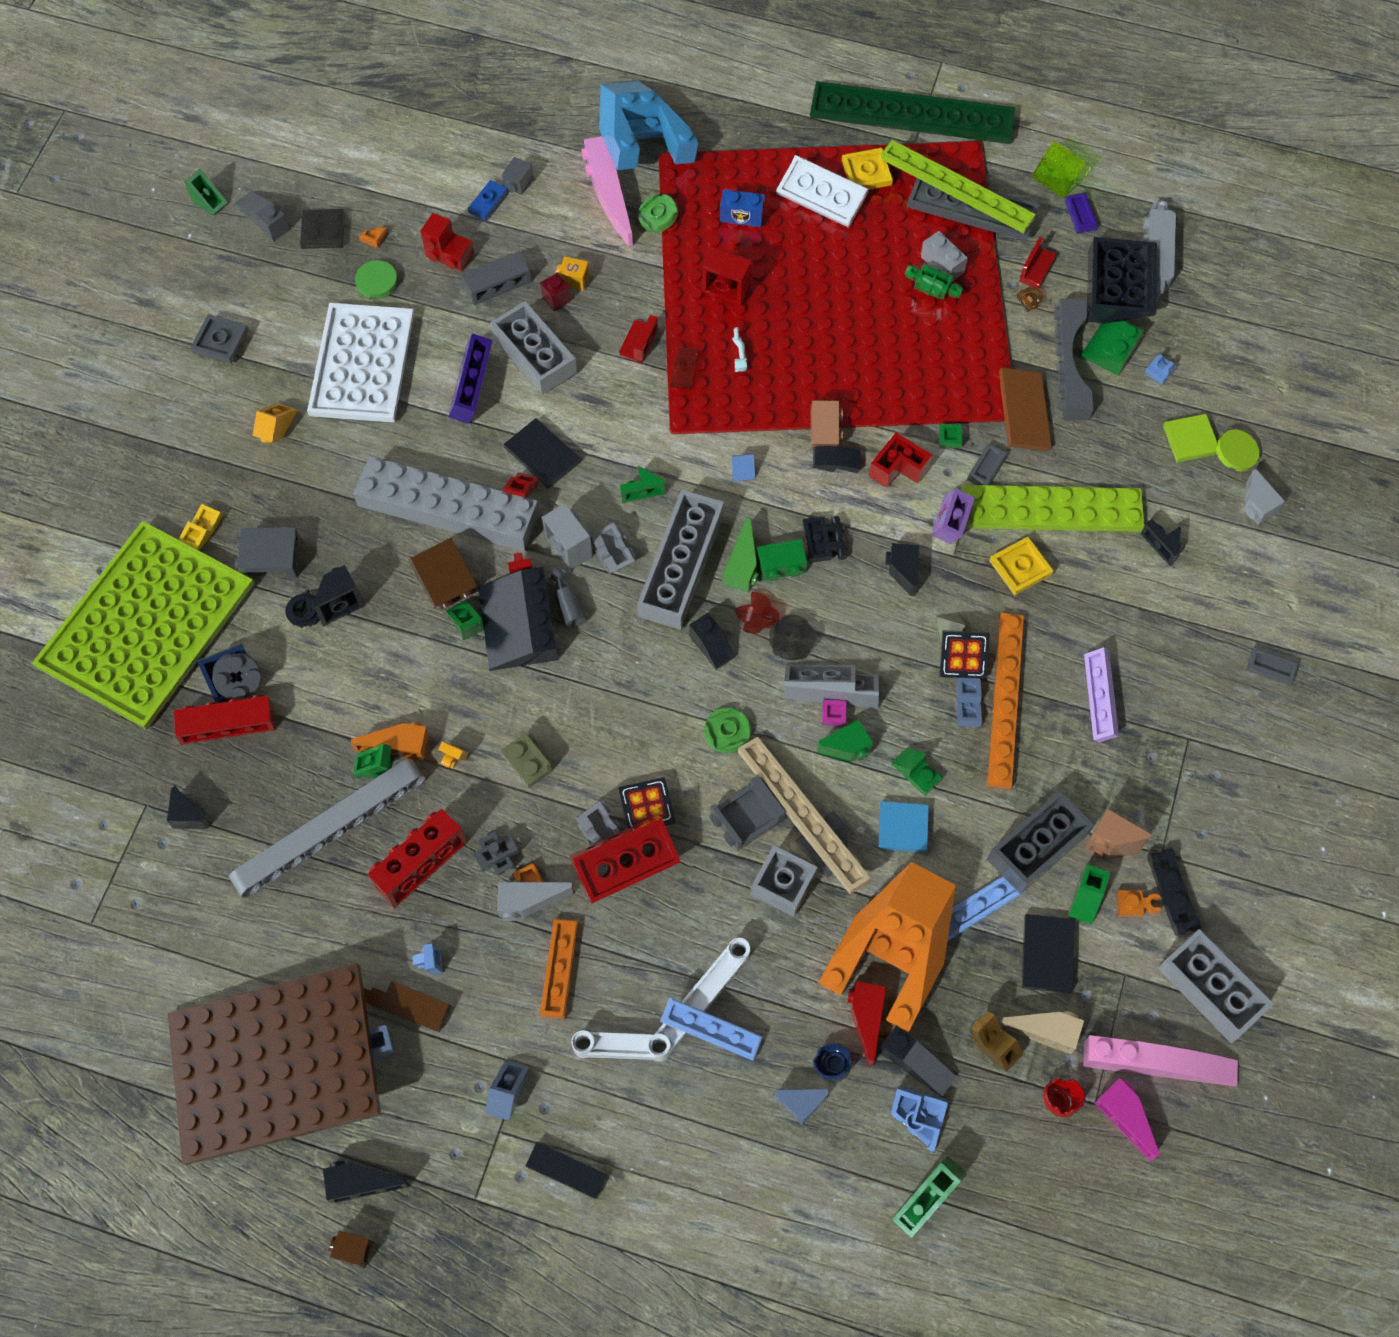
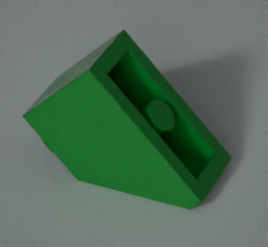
[816,720,873,762]

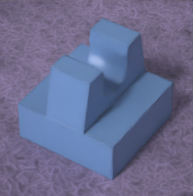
[1145,354,1177,384]
[413,943,443,975]

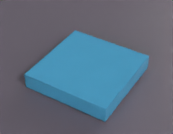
[878,801,929,853]

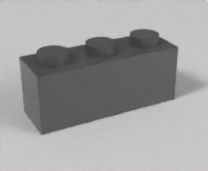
[462,251,532,305]

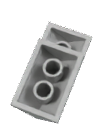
[784,664,879,709]

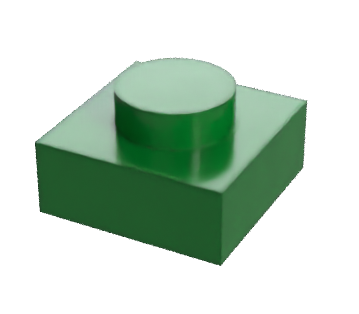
[939,424,962,448]

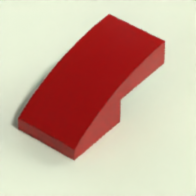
[503,472,539,497]

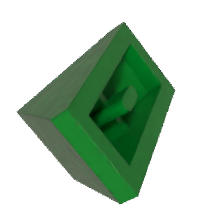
[184,169,227,215]

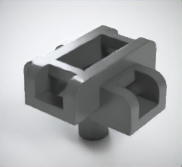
[473,832,519,876]

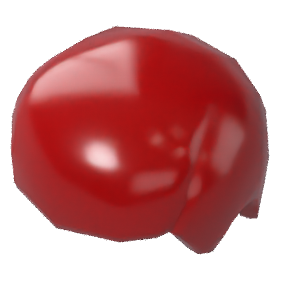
[1042,1077,1086,1118]

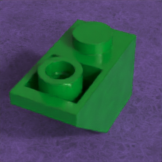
[1068,864,1111,925]

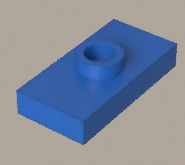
[468,180,508,221]

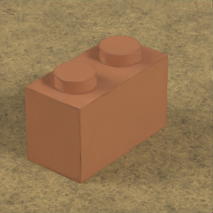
[811,401,843,449]

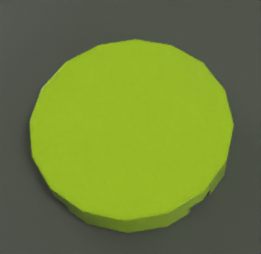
[1216,429,1259,472]

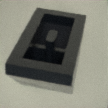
[167,786,210,829]

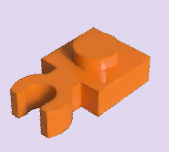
[1116,890,1161,917]

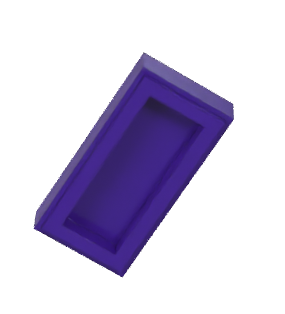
[1064,193,1098,234]

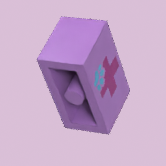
[931,488,975,544]

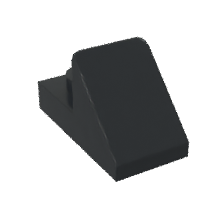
[1141,519,1181,566]

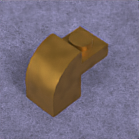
[971,1011,1024,1072]

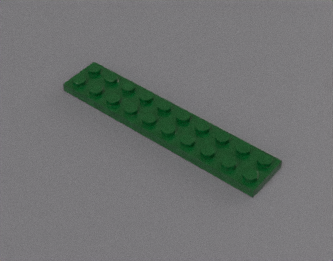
[810,81,1015,144]

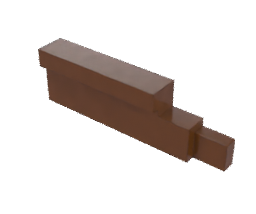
[363,981,452,1032]

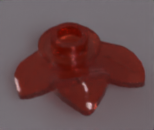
[735,592,780,634]

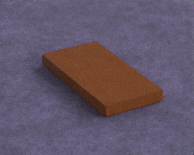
[999,368,1051,451]

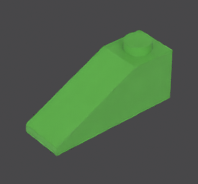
[723,517,759,592]

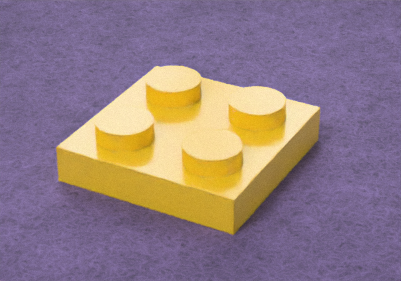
[842,148,893,190]
[989,537,1054,596]

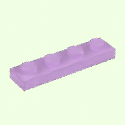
[1084,647,1119,743]

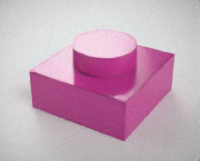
[822,700,846,726]

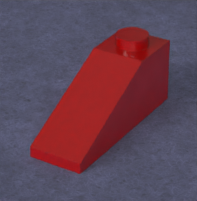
[847,981,886,1066]

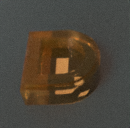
[1016,287,1043,312]

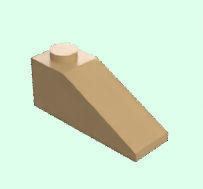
[1000,1011,1084,1054]

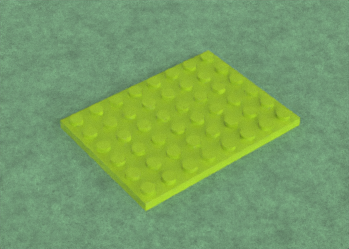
[32,521,255,730]

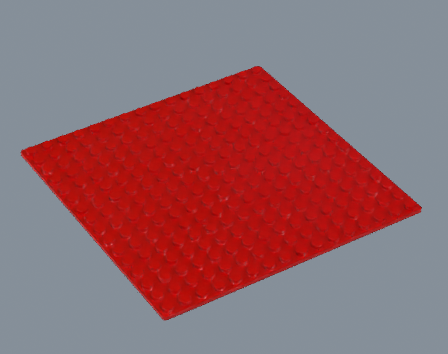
[658,141,1011,435]

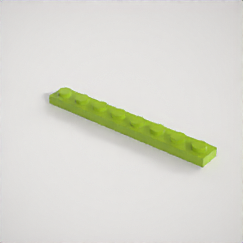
[881,140,1036,234]

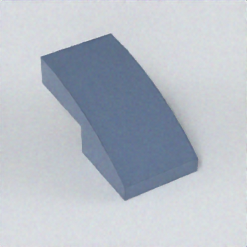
[956,678,982,727]

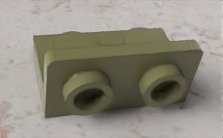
[501,729,552,788]

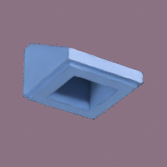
[731,454,755,481]

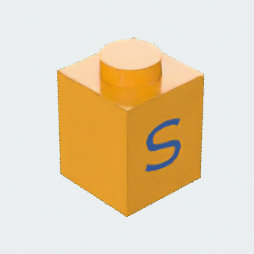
[556,256,590,291]

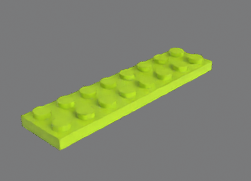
[962,485,1144,532]

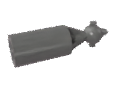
[548,565,586,628]

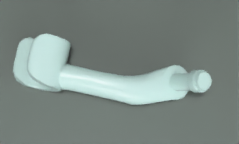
[732,327,747,372]

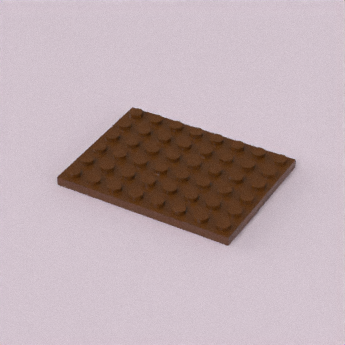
[168,963,381,1165]

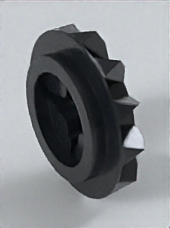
[285,593,319,628]

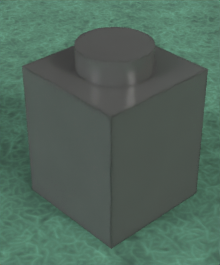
[502,157,534,195]

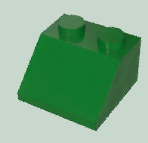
[1080,321,1143,376]

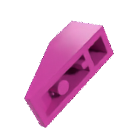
[1094,1078,1160,1162]

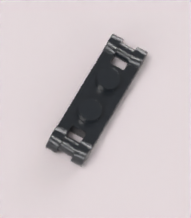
[1147,848,1201,936]

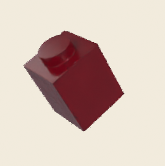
[540,272,571,311]

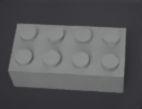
[490,301,577,395]
[1158,929,1274,1044]

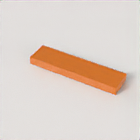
[540,918,579,1020]

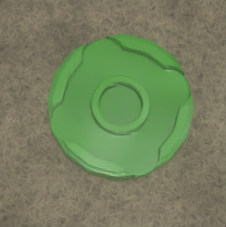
[638,194,678,233]
[355,260,398,299]
[704,707,751,754]

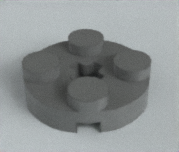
[212,653,261,700]

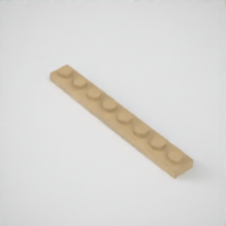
[738,737,871,895]

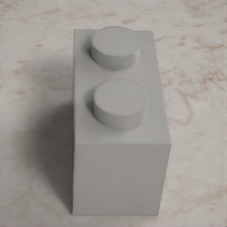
[921,231,967,281]

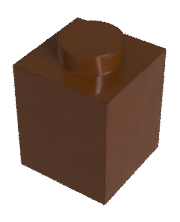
[329,1230,373,1268]

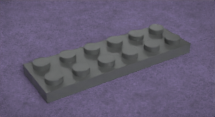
[907,178,1039,241]

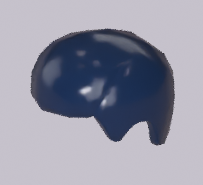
[813,1043,853,1082]

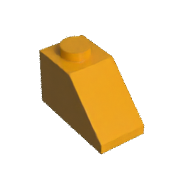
[252,403,297,443]

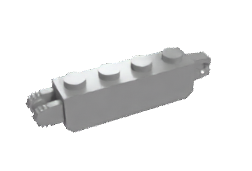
[1142,200,1176,303]

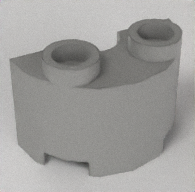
[590,523,636,574]
[575,801,624,844]

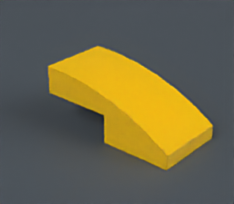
[179,504,224,551]

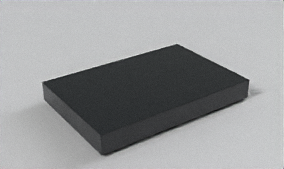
[504,418,581,489]
[1021,914,1075,994]

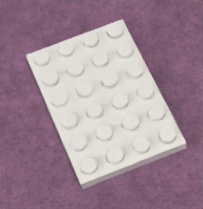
[307,303,414,422]

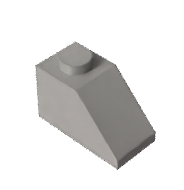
[1244,469,1285,525]

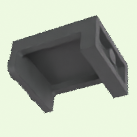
[235,527,300,578]
[709,775,786,851]

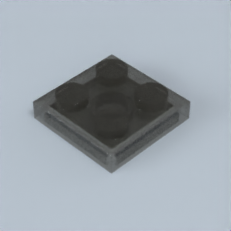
[300,209,345,249]

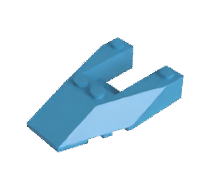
[599,81,698,170]

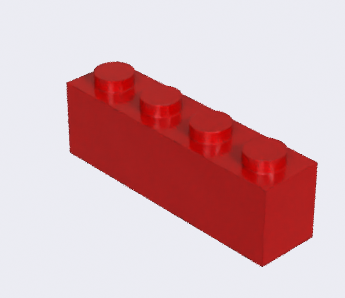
[174,695,275,745]

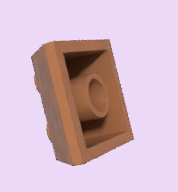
[1085,809,1151,860]

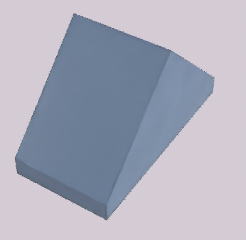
[776,1089,828,1125]

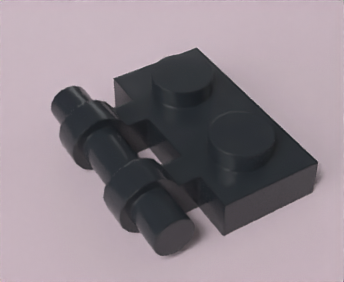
[802,516,848,563]

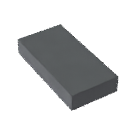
[967,443,1008,485]
[1246,648,1299,686]

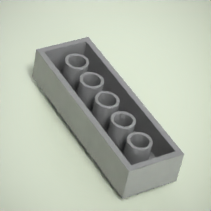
[637,490,724,630]

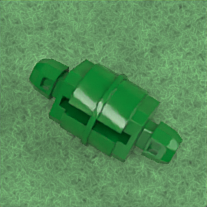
[905,264,963,300]

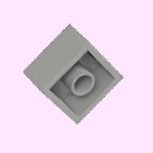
[542,503,593,571]
[751,845,818,917]

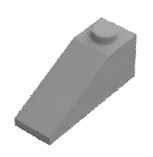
[497,882,574,921]

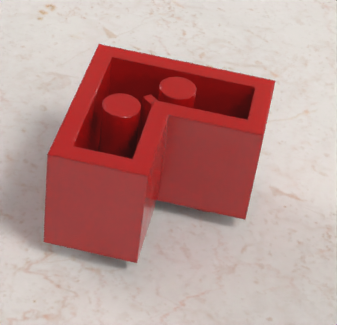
[420,212,474,272]
[869,432,933,488]

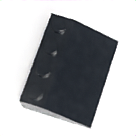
[1086,237,1157,323]
[478,567,558,671]

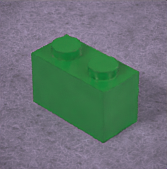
[756,539,807,581]

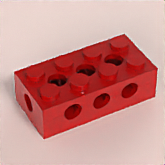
[367,808,467,909]
[569,815,681,903]

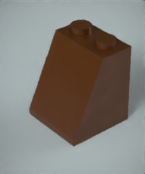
[409,537,477,610]

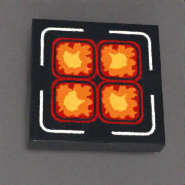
[939,630,990,679]
[618,777,676,829]

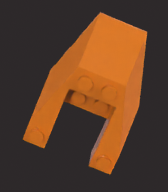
[819,862,956,1032]

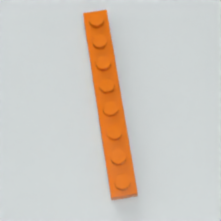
[987,613,1024,790]

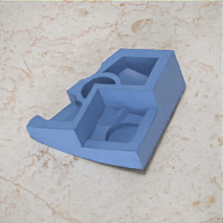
[890,1085,949,1152]

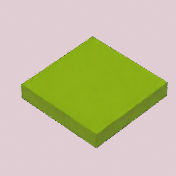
[1163,414,1218,463]

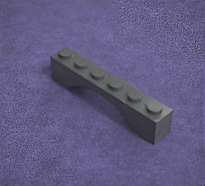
[1054,299,1093,420]

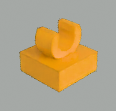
[438,742,469,768]

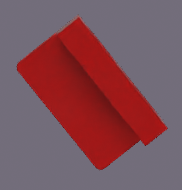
[1019,237,1056,289]
[619,315,658,363]

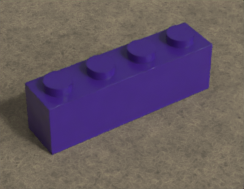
[448,333,492,424]

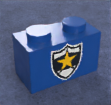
[720,189,765,227]

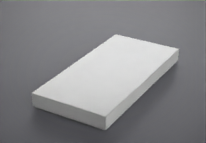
[776,156,869,228]

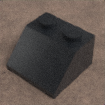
[312,565,365,627]

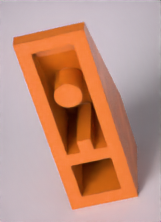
[351,722,430,761]

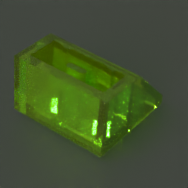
[1031,140,1093,199]

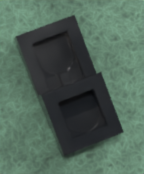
[813,446,861,473]

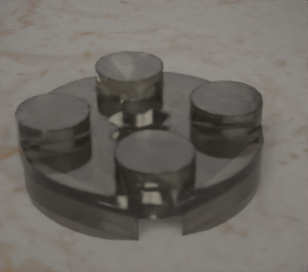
[769,615,815,661]

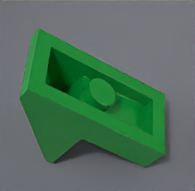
[619,466,665,503]
[446,600,483,640]
[353,744,393,778]
[891,747,942,796]

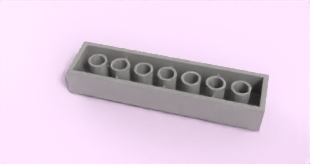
[353,456,540,551]

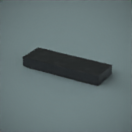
[525,1142,607,1200]

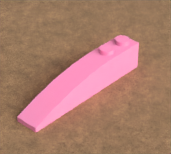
[581,136,633,246]
[1083,1035,1238,1086]

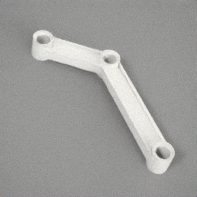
[571,938,750,1062]

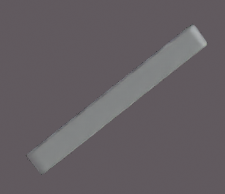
[229,758,425,898]

